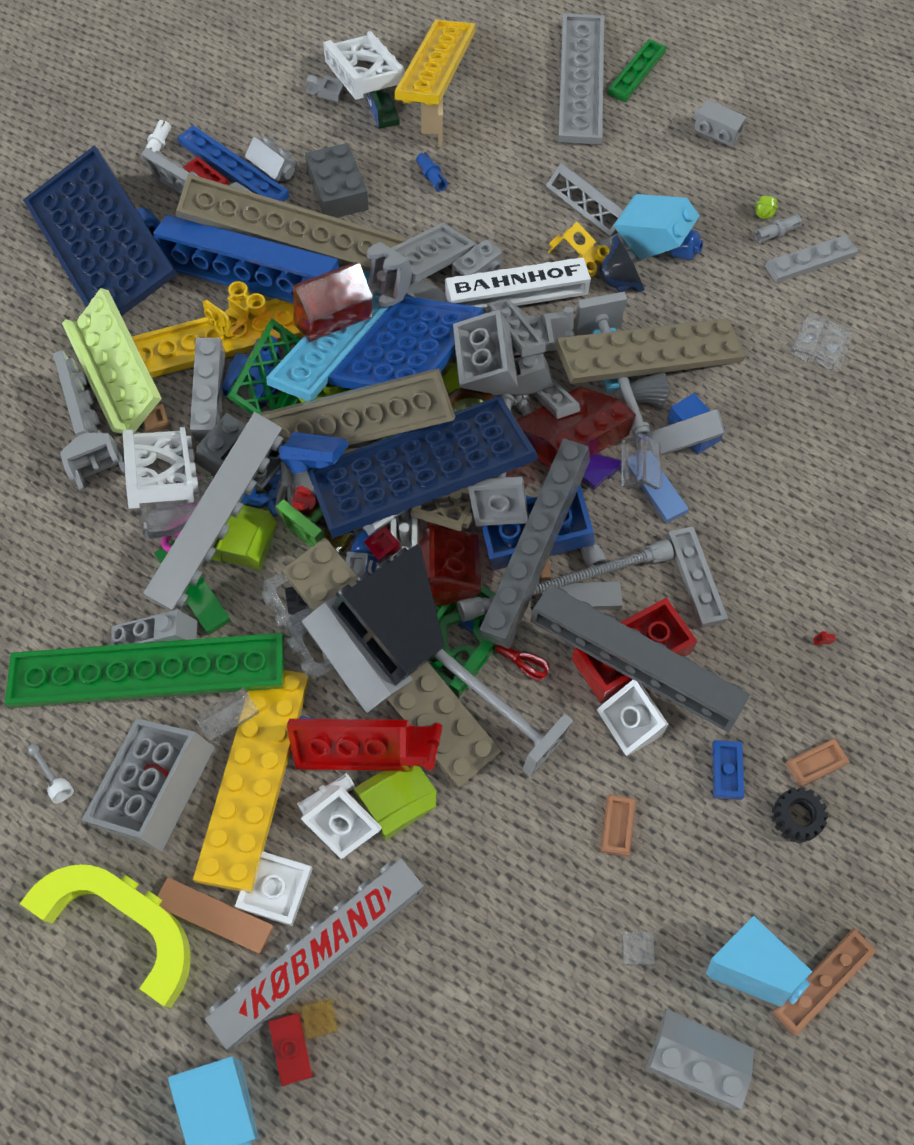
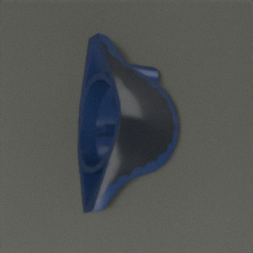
[600,235,645,293]

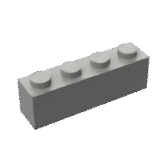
[190,338,225,441]

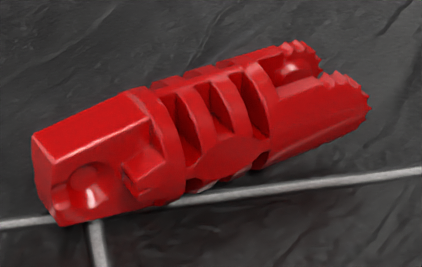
[292,486,319,516]

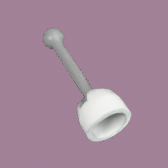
[28,744,74,804]

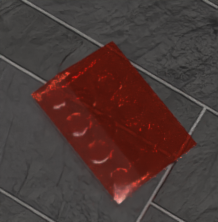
[516,386,636,469]

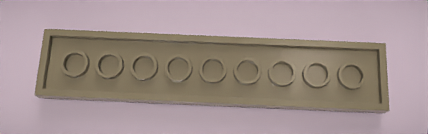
[176,174,408,273]
[281,538,501,788]

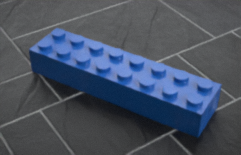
[153,215,343,312]

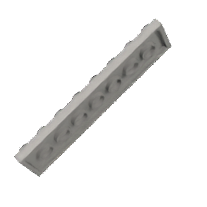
[558,13,604,145]

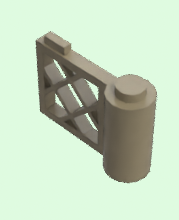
[411,487,473,531]

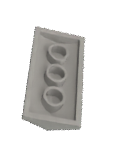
[301,596,413,713]

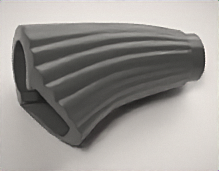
[613,372,671,409]

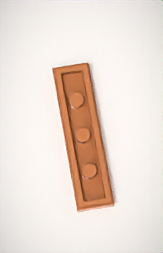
[157,877,274,955]
[772,928,876,1036]

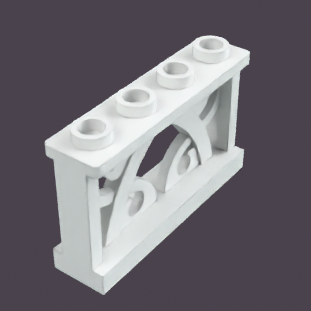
[323,31,405,100]
[122,427,198,509]

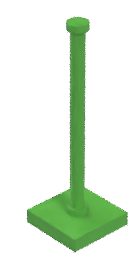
[276,434,396,547]

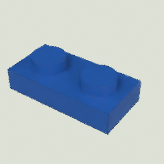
[712,740,744,800]

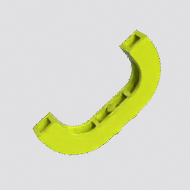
[20,865,191,1008]

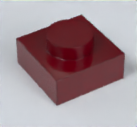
[364,526,402,563]

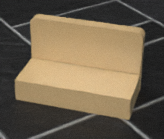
[421,97,443,147]

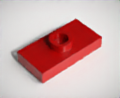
[183,156,229,186]
[268,1013,313,1087]

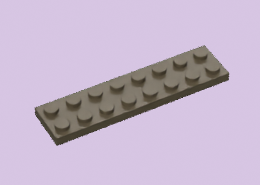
[555,318,746,384]
[249,368,455,446]

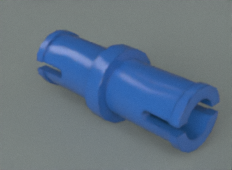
[416,152,448,192]

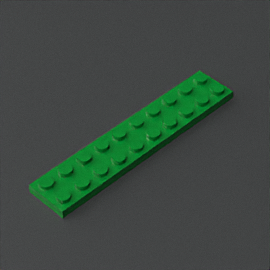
[5,633,284,708]

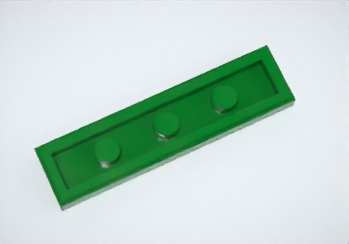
[607,39,667,103]
[154,541,231,635]

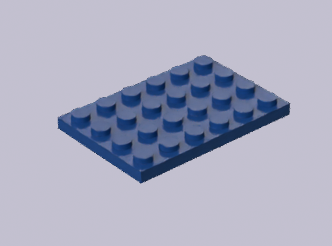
[328,296,484,389]

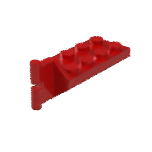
[287,719,443,771]

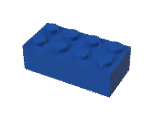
[482,485,596,571]

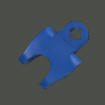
[222,336,282,409]

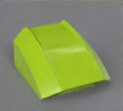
[211,505,277,571]
[353,766,436,841]

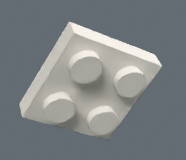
[235,851,313,926]

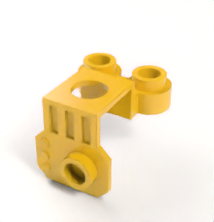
[548,222,610,278]
[203,281,266,337]

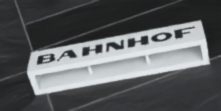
[445,257,591,311]

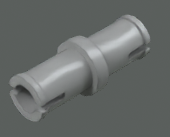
[754,214,802,244]

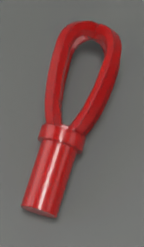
[495,645,550,681]

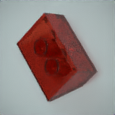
[293,262,372,342]
[419,522,481,606]

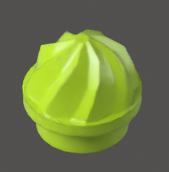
[755,196,778,219]

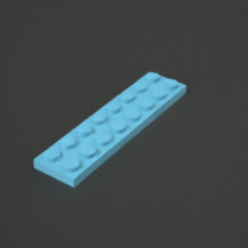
[266,271,389,401]

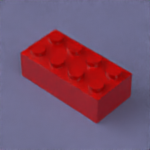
[572,597,697,703]

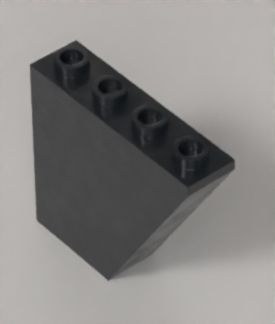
[331,544,445,686]

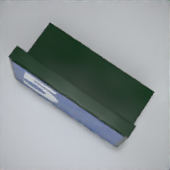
[367,89,400,129]

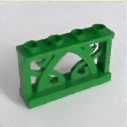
[429,574,497,699]

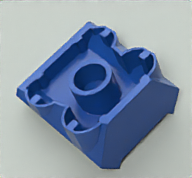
[279,432,349,474]

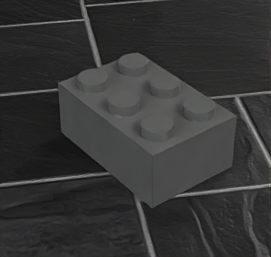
[305,143,369,218]

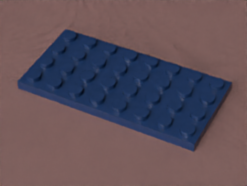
[23,145,178,316]
[307,395,538,538]

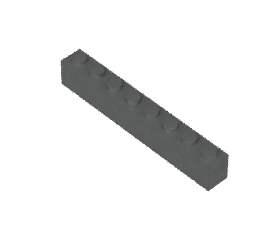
[480,438,590,649]
[530,584,750,733]

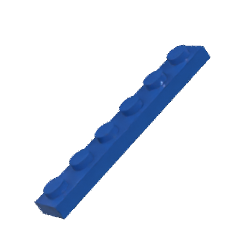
[178,125,289,202]

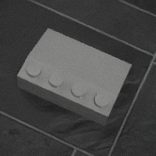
[82,718,215,852]

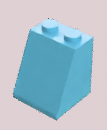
[613,194,700,260]
[706,916,812,1007]
[168,1056,259,1145]

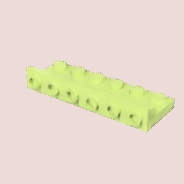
[62,288,162,434]

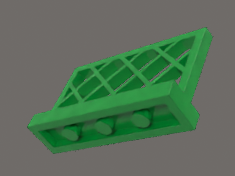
[227,318,301,415]

